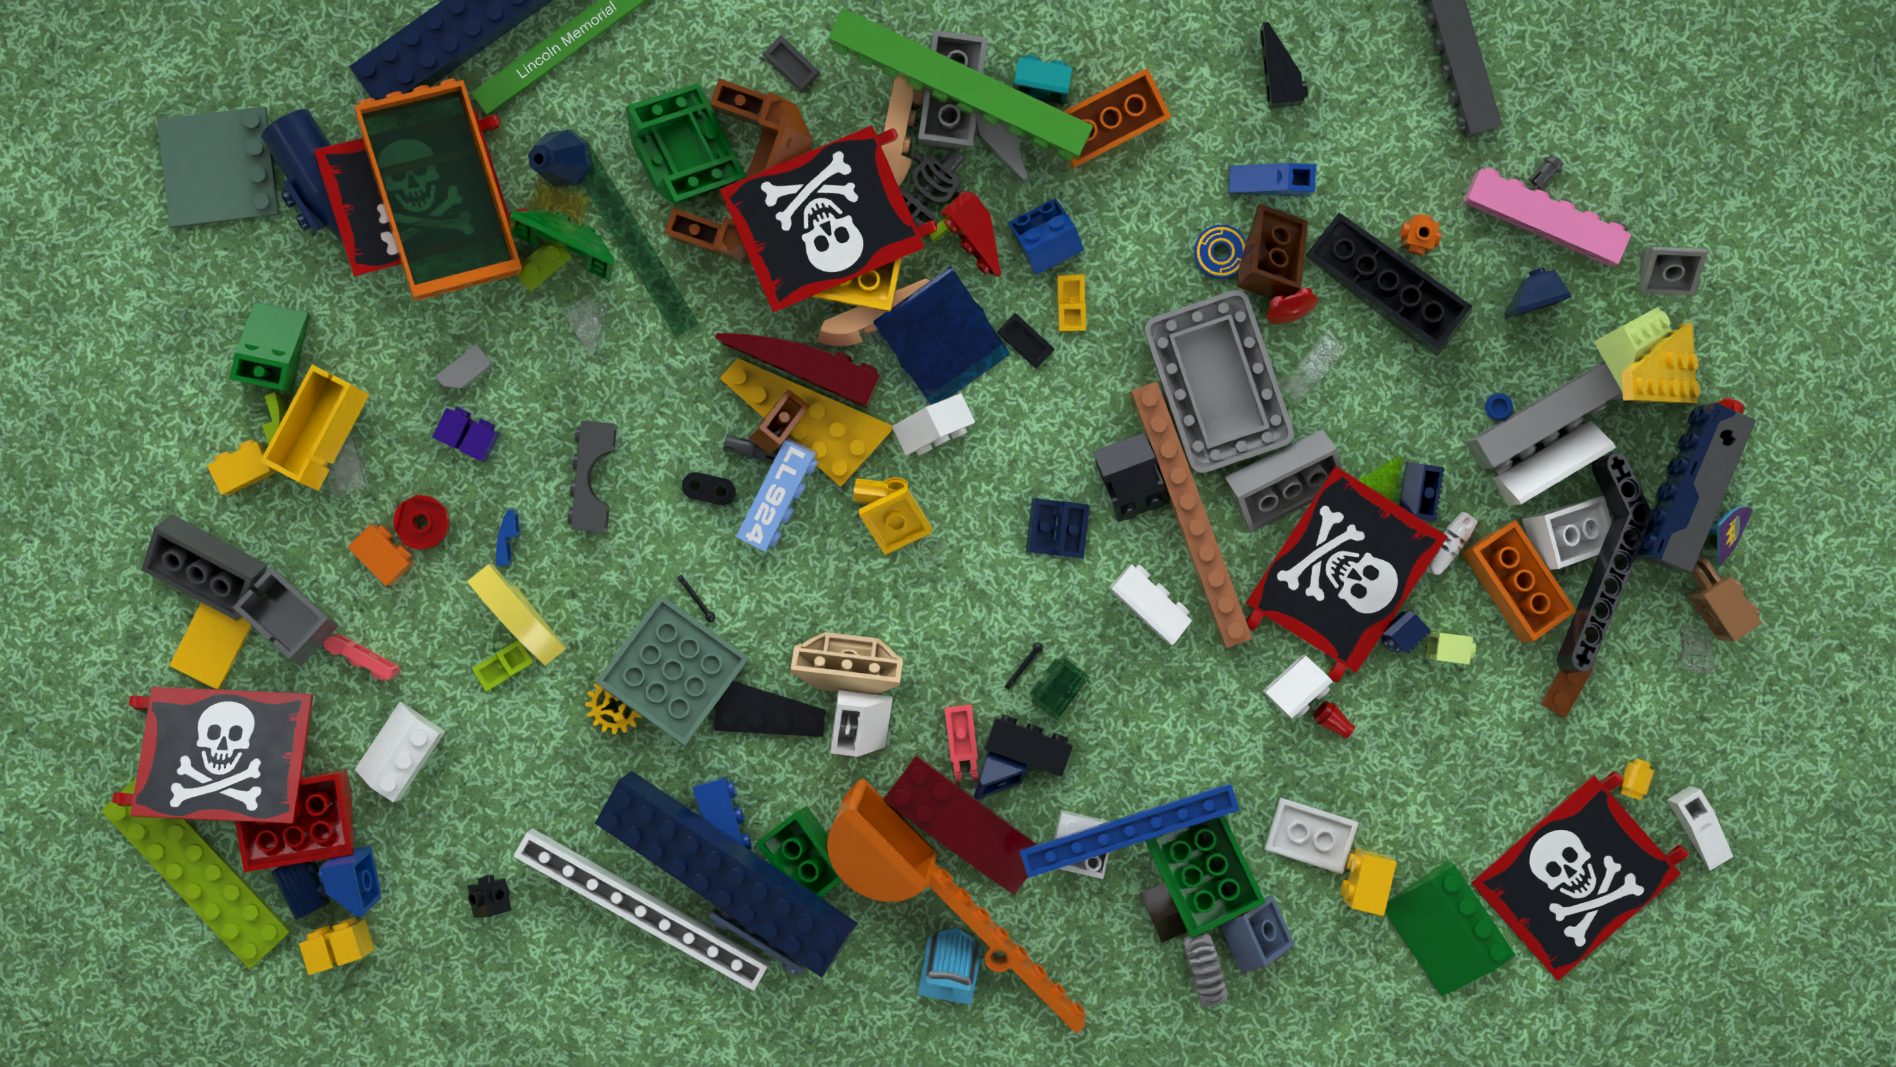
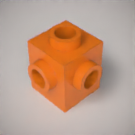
[1399,214,1442,256]

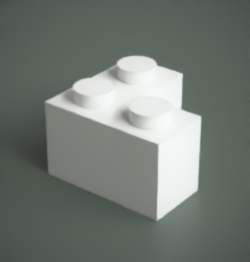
[892,393,975,456]

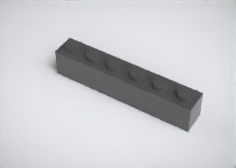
[1420,0,1502,138]

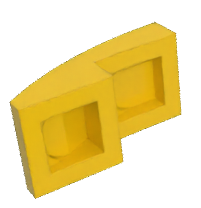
[1057,274,1086,331]

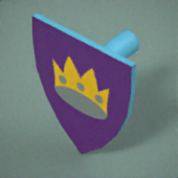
[1709,506,1752,566]

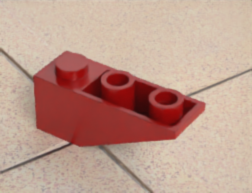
[941,191,1001,277]

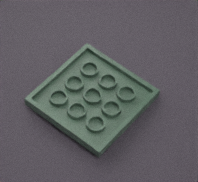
[157,106,280,228]
[595,595,749,747]

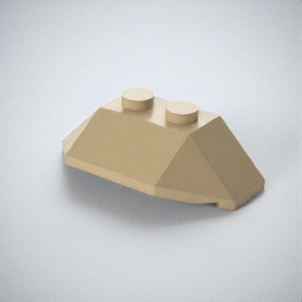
[790,632,903,694]

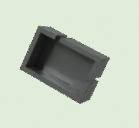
[232,567,339,666]

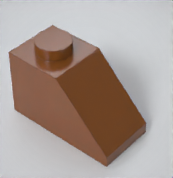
[748,389,809,455]

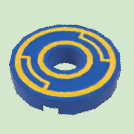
[1194,225,1246,279]

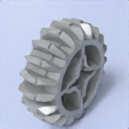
[1183,932,1228,1008]

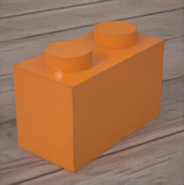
[347,524,414,586]

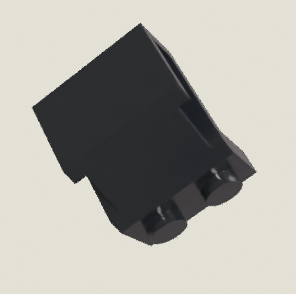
[1093,432,1169,522]

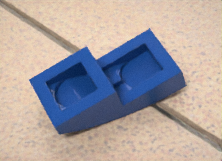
[496,510,520,566]

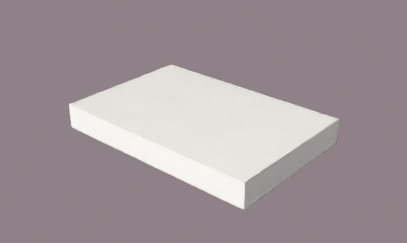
[1264,797,1359,874]

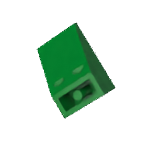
[229,302,309,393]

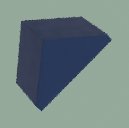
[974,751,1028,800]

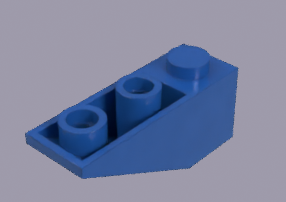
[1229,163,1316,197]
[693,776,752,850]

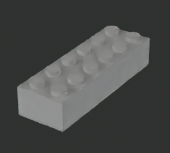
[1465,360,1623,472]

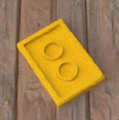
[169,602,252,690]

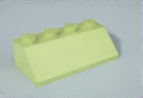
[1594,307,1672,391]

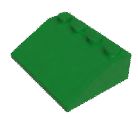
[1145,816,1266,938]
[1385,860,1516,996]

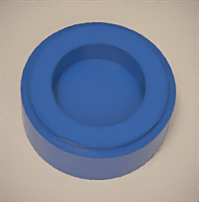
[1484,393,1513,421]

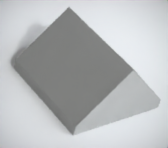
[1640,247,1708,296]

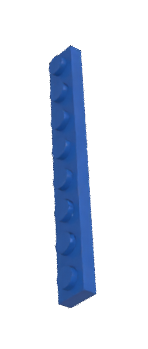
[1019,783,1240,878]

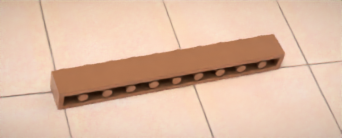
[1129,381,1253,648]

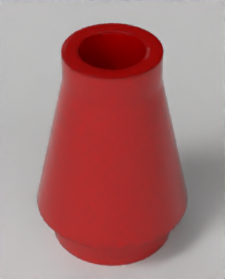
[1313,701,1355,739]

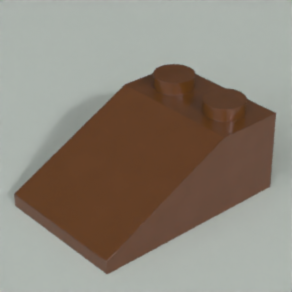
[1237,204,1308,299]

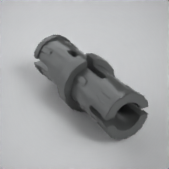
[723,434,780,463]

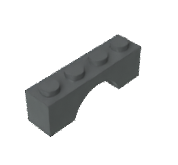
[567,421,617,533]

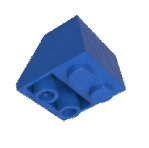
[1008,198,1084,275]

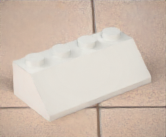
[1492,421,1616,506]

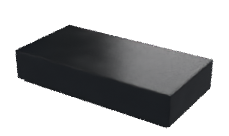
[997,313,1055,369]

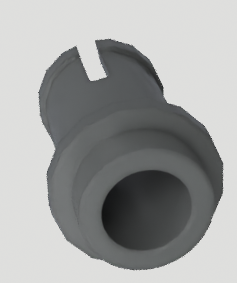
[1528,154,1564,190]

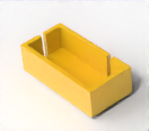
[260,365,370,491]

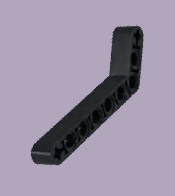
[1557,452,1652,674]

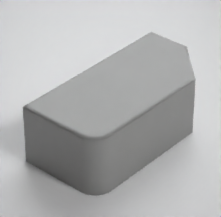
[435,344,492,389]

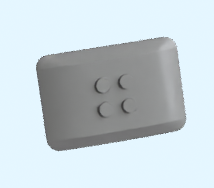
[1144,290,1294,473]

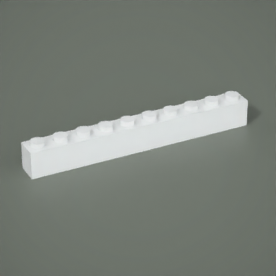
[514,829,770,991]

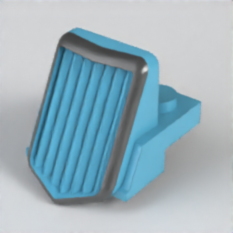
[918,927,982,1004]

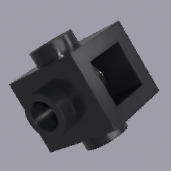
[467,875,511,918]

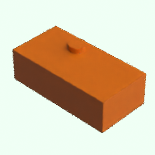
[1063,68,1172,169]

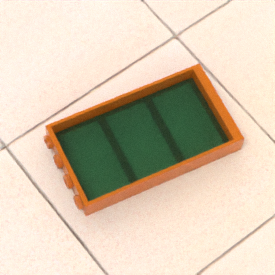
[354,79,522,302]

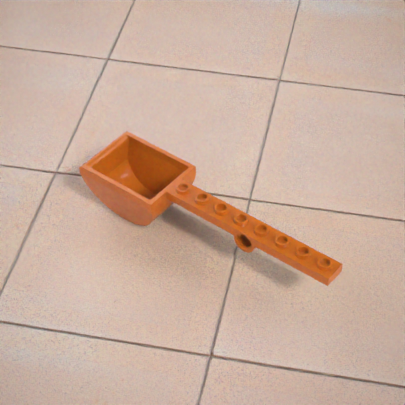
[827,779,1086,1034]

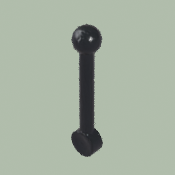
[677,574,716,622]
[1004,642,1043,690]

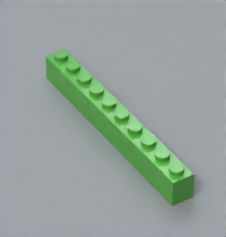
[828,8,1093,161]

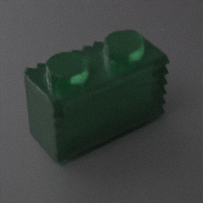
[1029,656,1090,720]

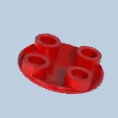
[1266,288,1318,324]

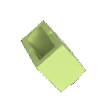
[1426,632,1476,665]

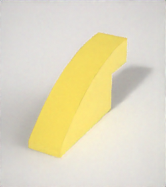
[467,564,567,666]

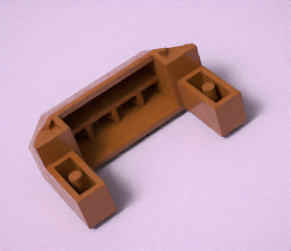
[664,78,815,265]

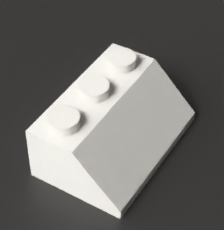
[1108,564,1192,645]
[355,701,446,802]

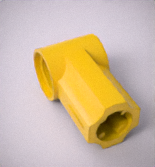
[853,477,908,504]

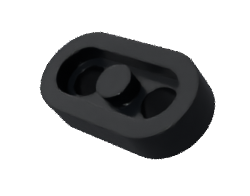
[682,472,736,505]

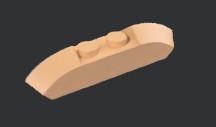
[881,76,924,186]
[817,279,945,346]

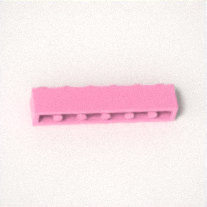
[1463,168,1631,267]

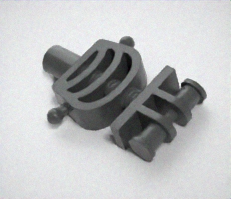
[900,148,965,227]

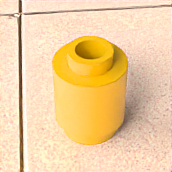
[1620,758,1655,800]

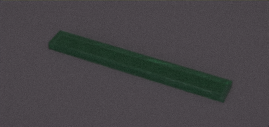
[581,139,699,338]

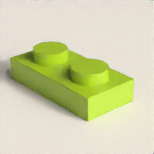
[517,241,573,292]

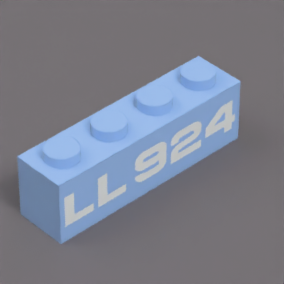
[736,438,818,552]

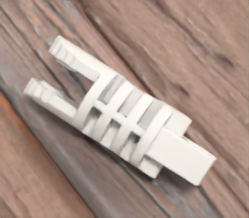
[1426,512,1478,575]

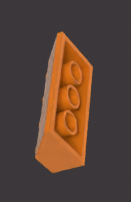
[1461,520,1576,643]

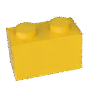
[207,440,277,496]

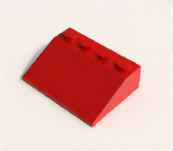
[235,769,354,872]

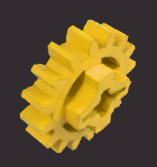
[585,683,642,734]

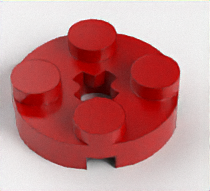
[393,495,450,549]

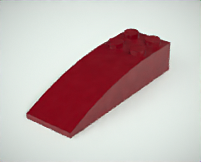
[715,333,881,409]
[883,753,1037,895]

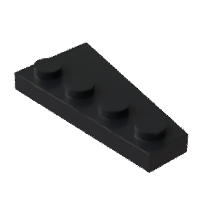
[715,681,825,737]

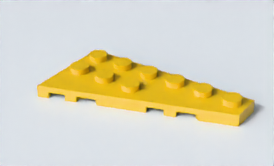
[1621,322,1700,404]
[720,358,893,487]

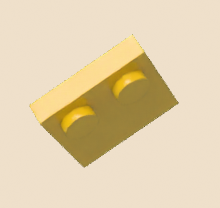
[859,486,933,555]

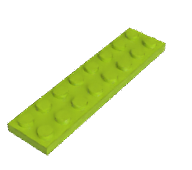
[101,777,291,970]

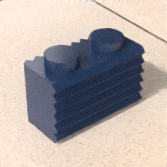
[1399,461,1445,521]
[1381,611,1430,654]
[271,861,331,921]

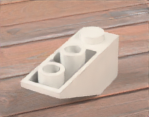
[1667,786,1733,871]

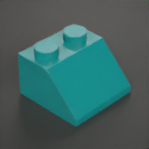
[1013,55,1072,104]

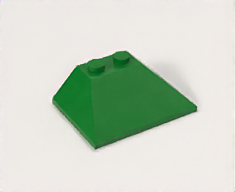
[626,83,746,204]
[510,211,616,281]

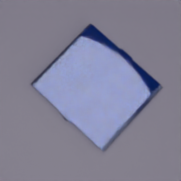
[873,266,1010,405]

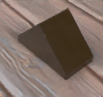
[1140,882,1186,943]

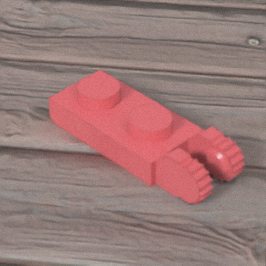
[323,634,400,681]
[944,704,978,783]

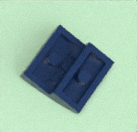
[1026,498,1090,559]

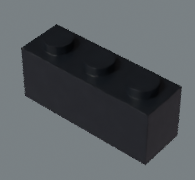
[984,714,1073,777]

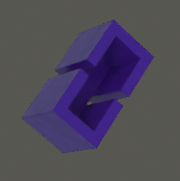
[432,406,500,462]

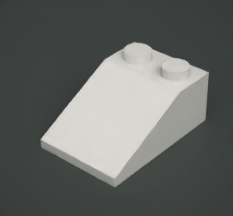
[1522,496,1611,570]

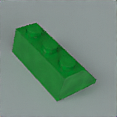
[756,806,843,898]

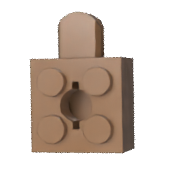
[1687,557,1762,642]

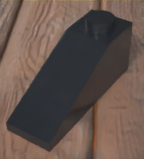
[1260,22,1308,109]

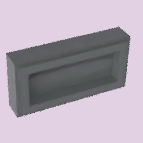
[762,35,820,93]

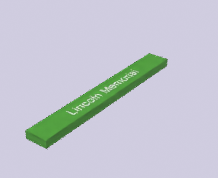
[471,0,648,116]

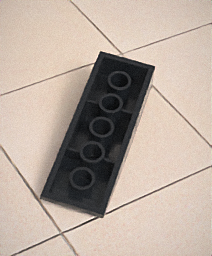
[1306,212,1473,357]

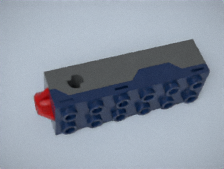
[1637,398,1756,573]

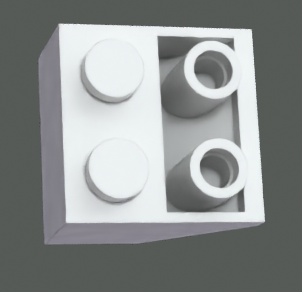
[1263,655,1333,719]
[830,690,893,757]
[1054,810,1109,879]

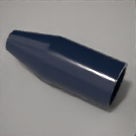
[261,109,343,243]

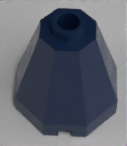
[528,130,592,187]

